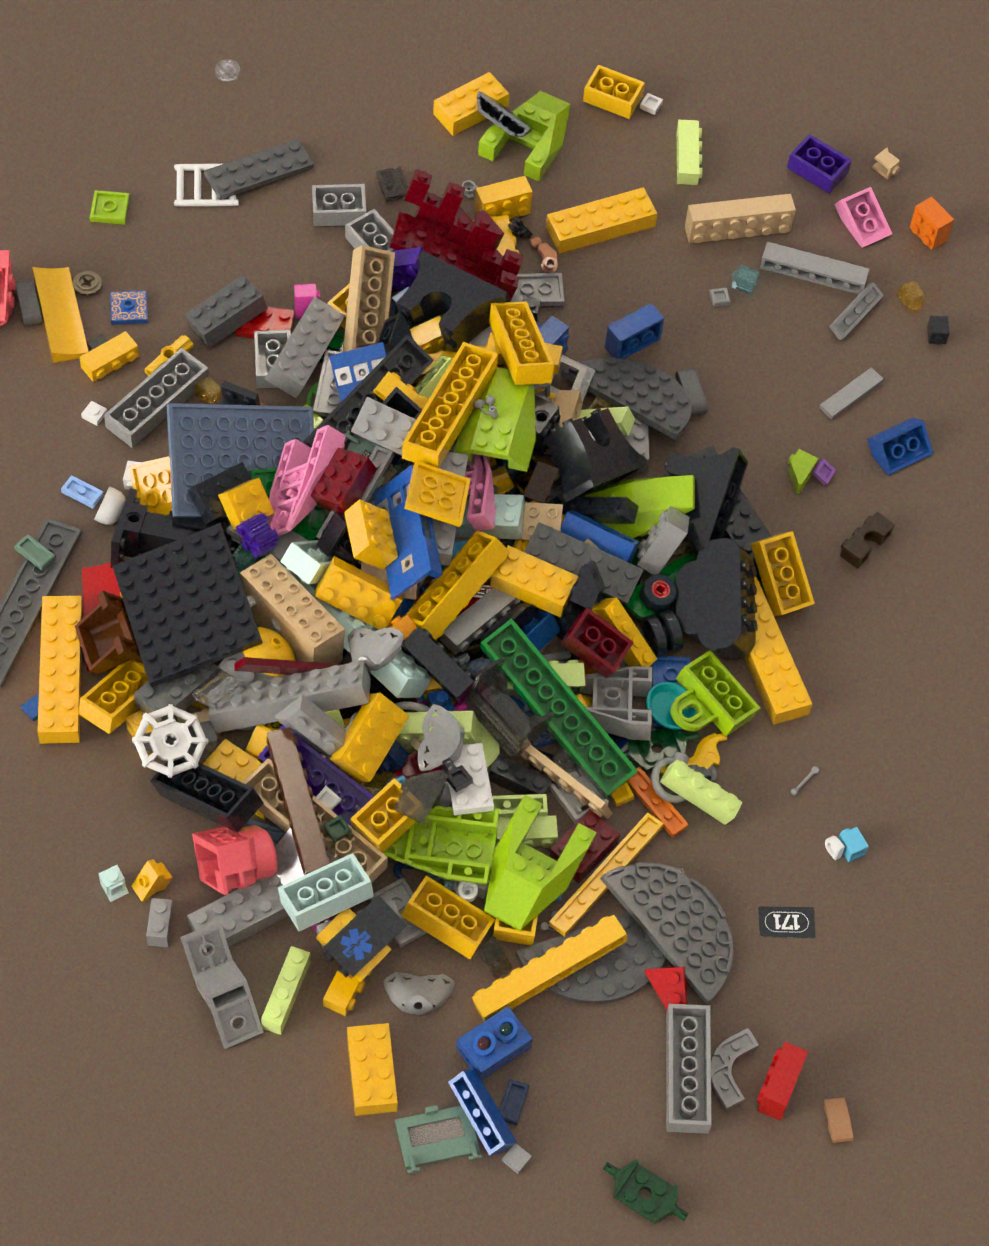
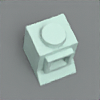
[99,865,129,902]

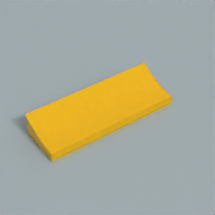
[32,267,89,363]

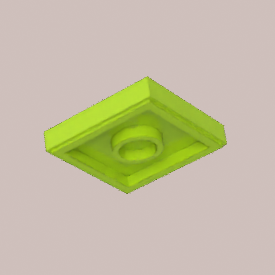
[90,190,130,225]

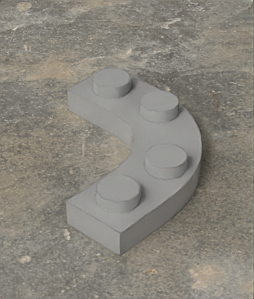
[711,1028,759,1110]

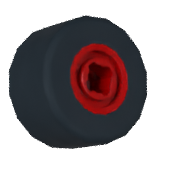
[640,574,677,612]

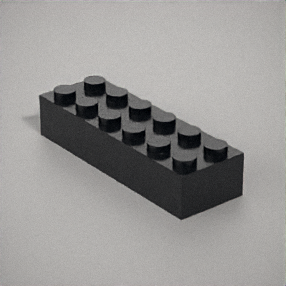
[150,757,264,833]

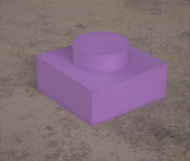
[811,458,836,485]

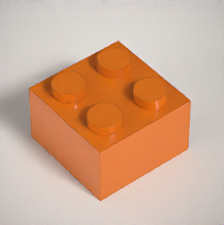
[909,197,954,250]

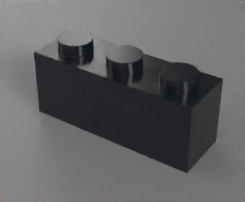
[489,755,552,796]

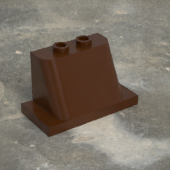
[75,591,143,674]

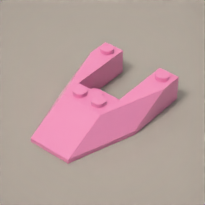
[267,425,346,536]
[449,435,496,531]

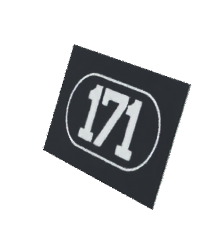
[758,906,815,938]

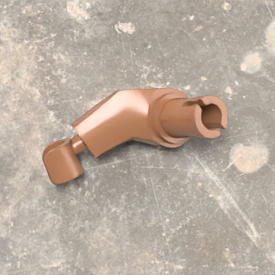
[530,237,558,273]

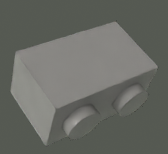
[146,898,173,947]

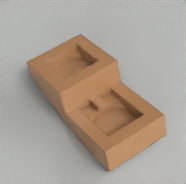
[823,1097,854,1143]

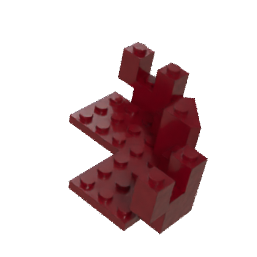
[389,169,523,301]

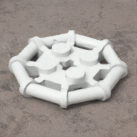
[132,704,208,778]

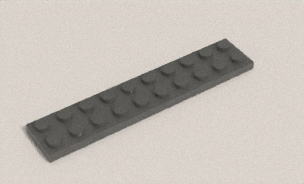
[0,518,82,688]

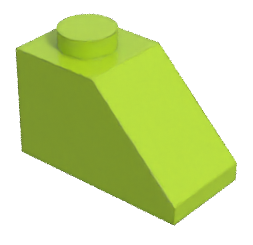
[788,449,819,494]

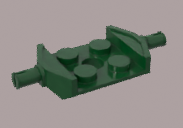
[623,728,700,771]
[603,1159,689,1224]

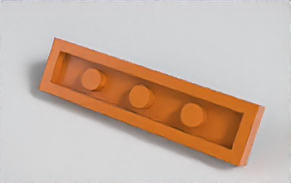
[627,767,689,838]

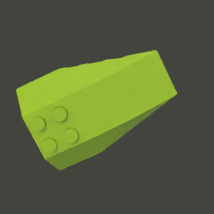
[454,367,536,472]
[585,475,695,539]
[383,806,500,885]

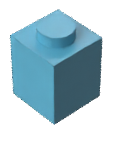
[838,827,869,862]

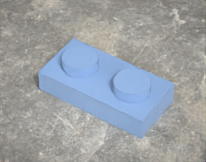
[61,475,104,509]

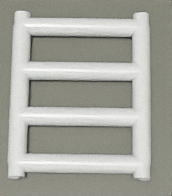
[174,164,239,207]

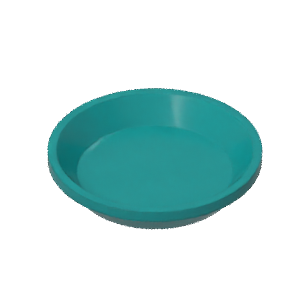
[646,682,697,730]

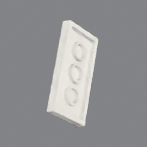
[448,743,494,815]

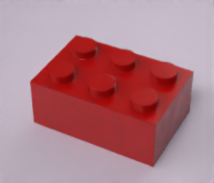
[756,1042,808,1121]

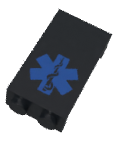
[323,895,407,979]

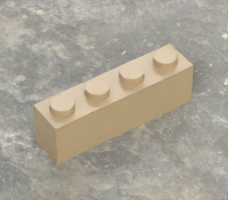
[546,390,583,454]

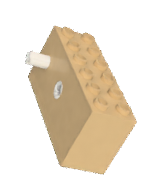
[240,554,345,664]

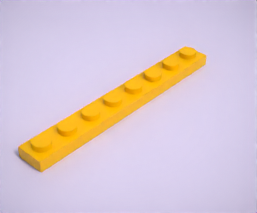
[549,812,664,937]

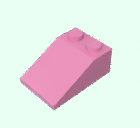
[834,187,892,248]

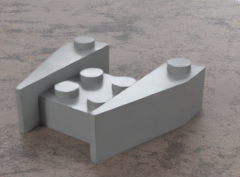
[582,666,652,740]

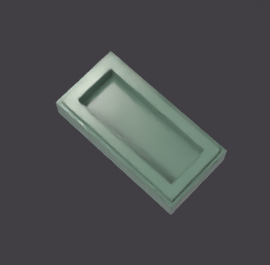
[14,534,56,571]

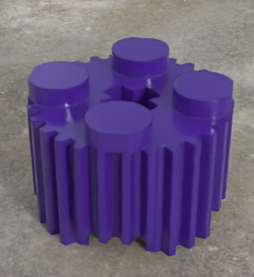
[236,513,280,558]

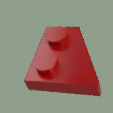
[644,966,688,1010]

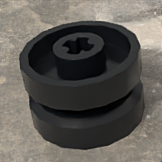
[642,609,683,657]

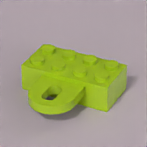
[670,650,760,737]

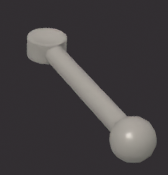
[790,766,819,796]

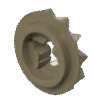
[73,271,102,296]

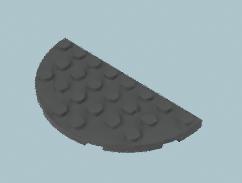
[561,357,692,440]
[600,863,733,1004]
[516,913,667,1004]

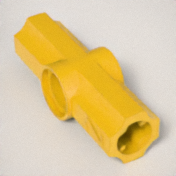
[145,335,194,376]

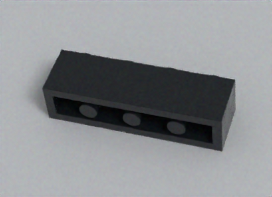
[562,497,639,524]

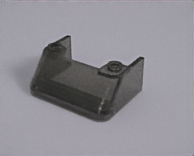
[466,657,554,758]
[394,770,449,824]

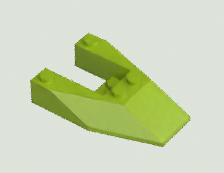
[478,91,571,182]
[484,795,597,931]

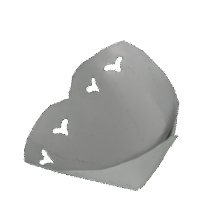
[347,627,404,671]
[418,704,465,771]
[383,972,455,1016]

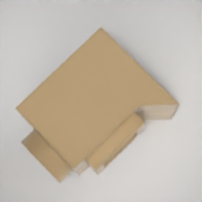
[872,147,901,180]

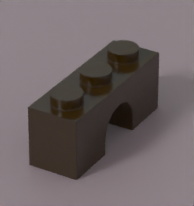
[840,512,895,569]

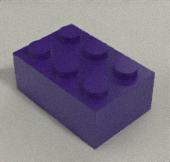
[787,134,852,194]
[390,247,425,293]

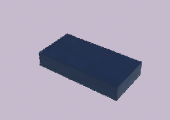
[499,1079,530,1126]

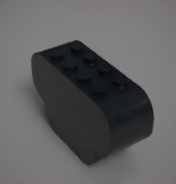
[676,538,758,660]

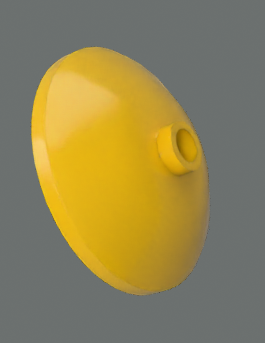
[243,627,295,677]

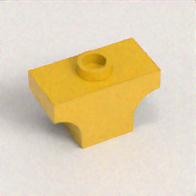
[131,859,173,902]

